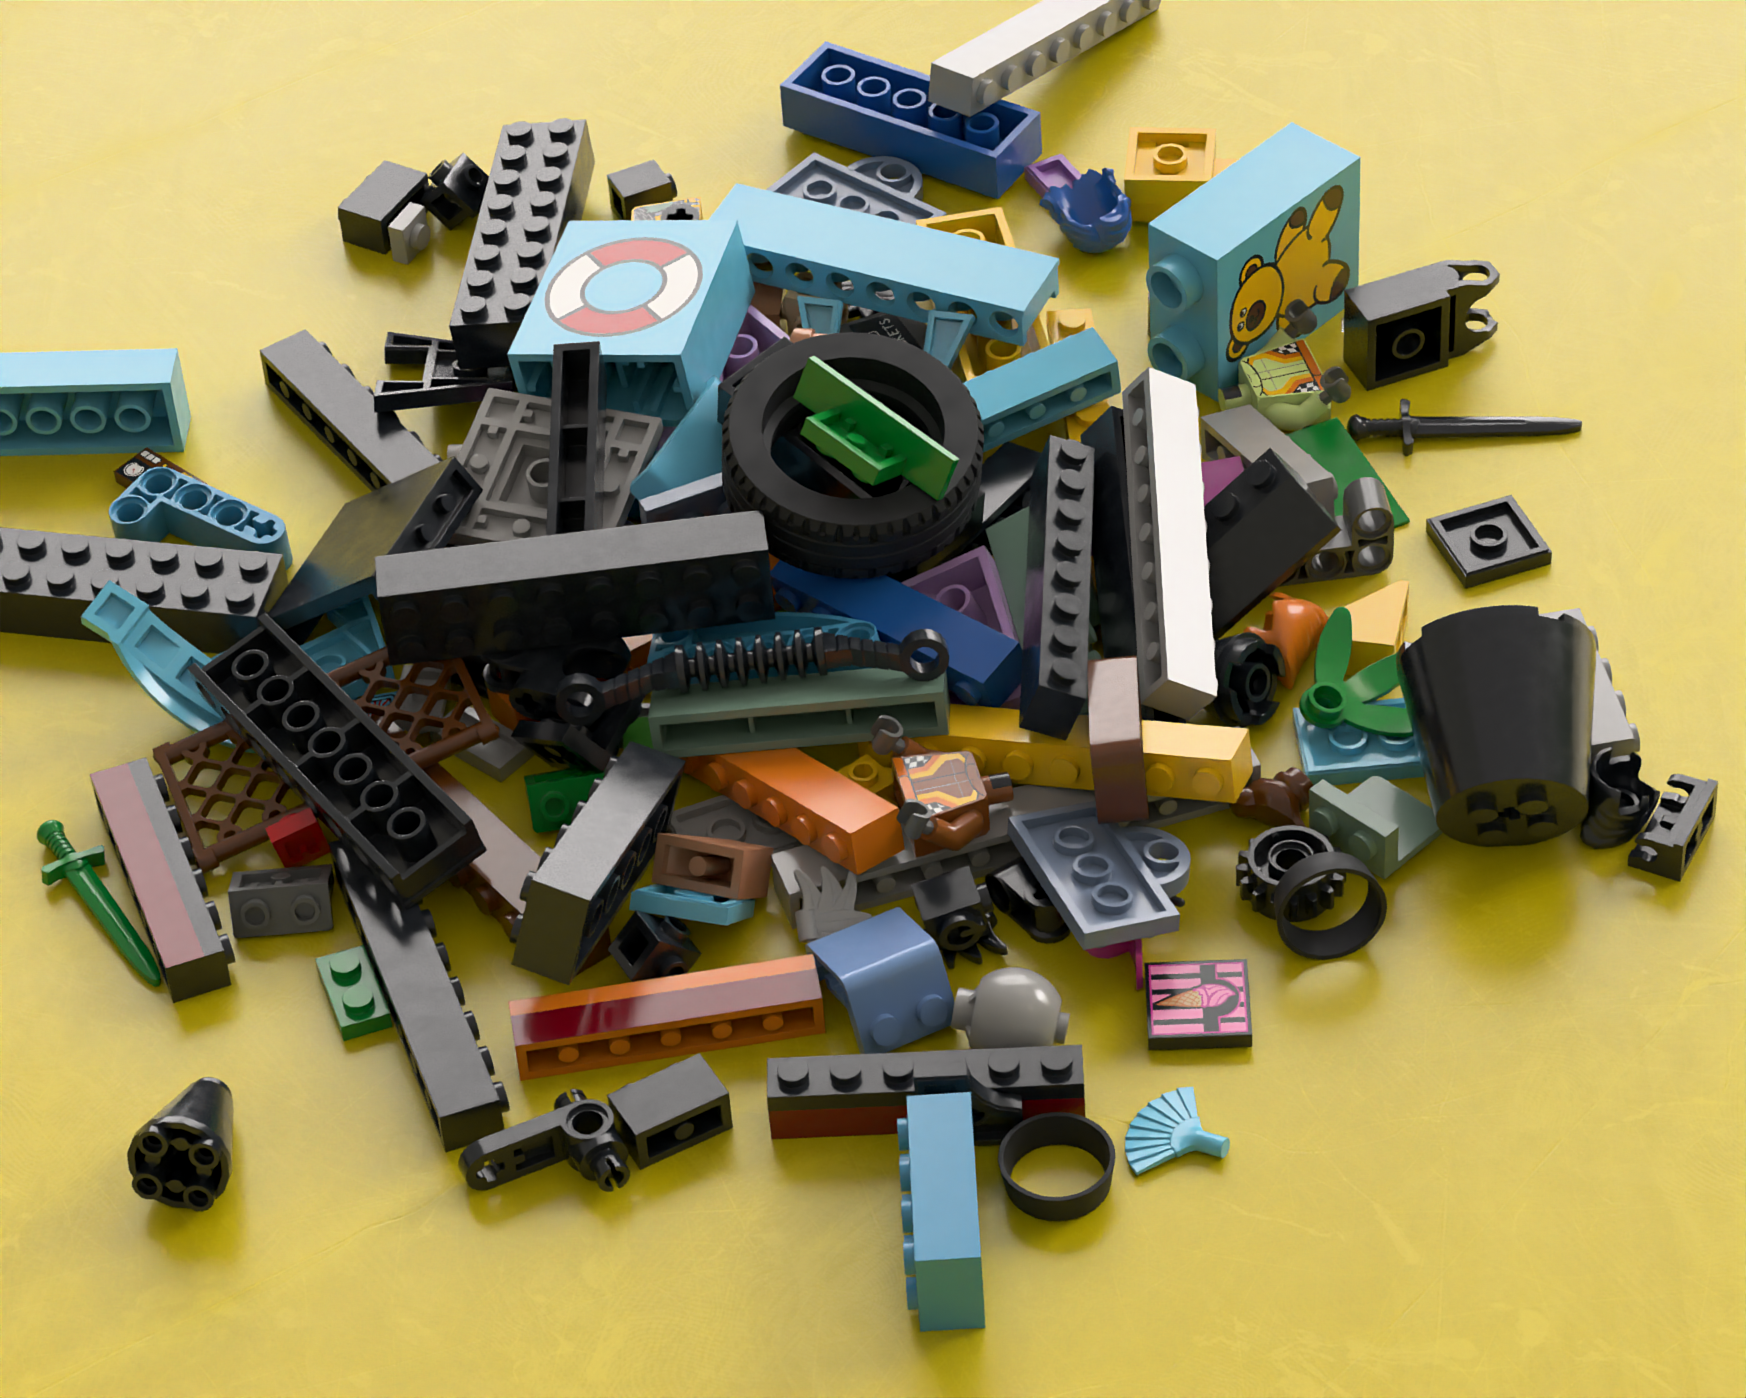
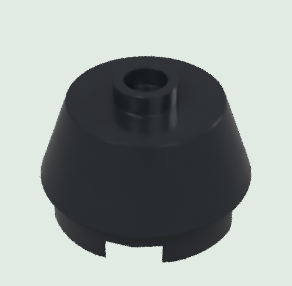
[1203,632,1286,728]

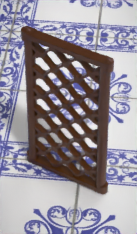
[152,646,500,874]

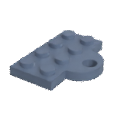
[766,152,947,225]
[1007,801,1191,950]

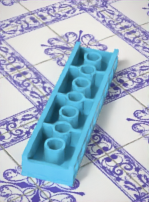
[709,183,1060,346]

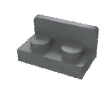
[228,864,334,938]

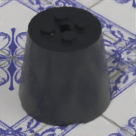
[1396,605,1596,847]

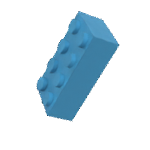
[897,1092,986,1332]

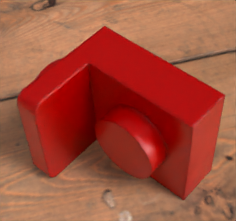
[265,807,330,868]

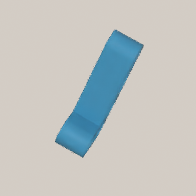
[108,467,293,570]

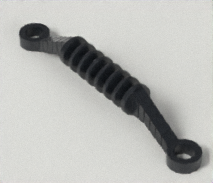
[555,627,949,726]

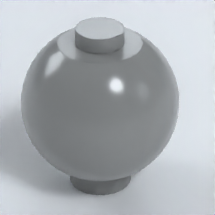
[951,967,1070,1049]

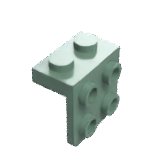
[1309,776,1443,880]

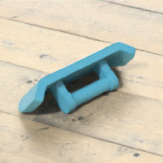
[630,375,723,500]

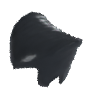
[1580,747,1660,849]

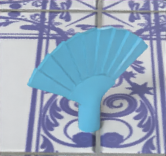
[1125,1087,1230,1175]

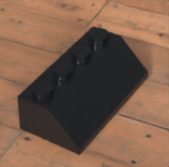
[1204,447,1342,640]

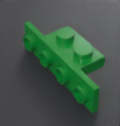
[793,356,959,501]

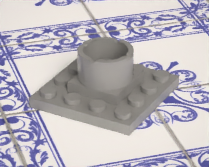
[448,388,664,546]

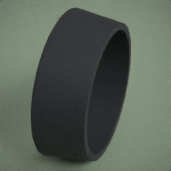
[1274,852,1387,960]
[998,1112,1115,1221]

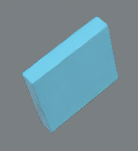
[629,884,755,926]

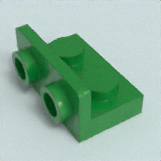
[524,768,606,833]

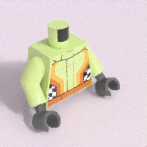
[1218,299,1351,432]

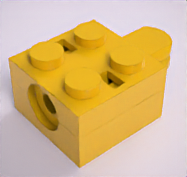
[1124,127,1239,223]

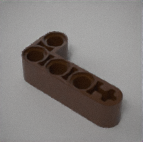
[1087,656,1149,824]

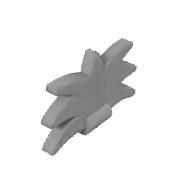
[793,866,872,944]

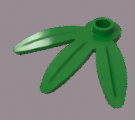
[1299,607,1413,737]

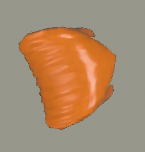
[1243,592,1328,690]

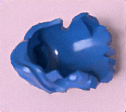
[1039,167,1132,253]

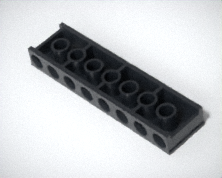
[187,613,487,910]

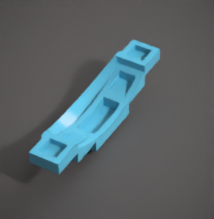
[81,580,255,753]

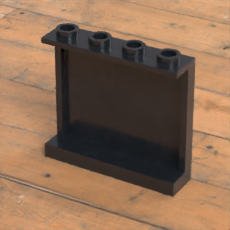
[267,456,483,646]

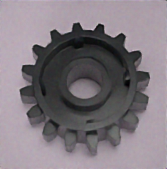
[1236,825,1346,922]

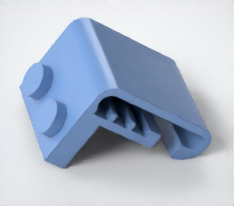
[805,907,955,1054]

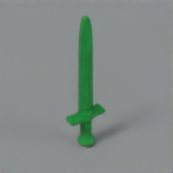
[37,820,161,987]

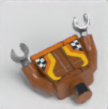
[870,715,1014,858]

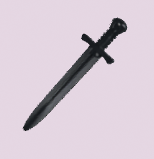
[1347,399,1582,456]

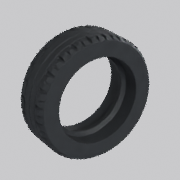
[722,332,984,579]

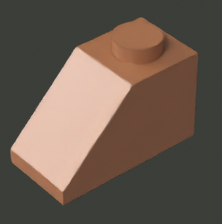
[651,833,774,900]

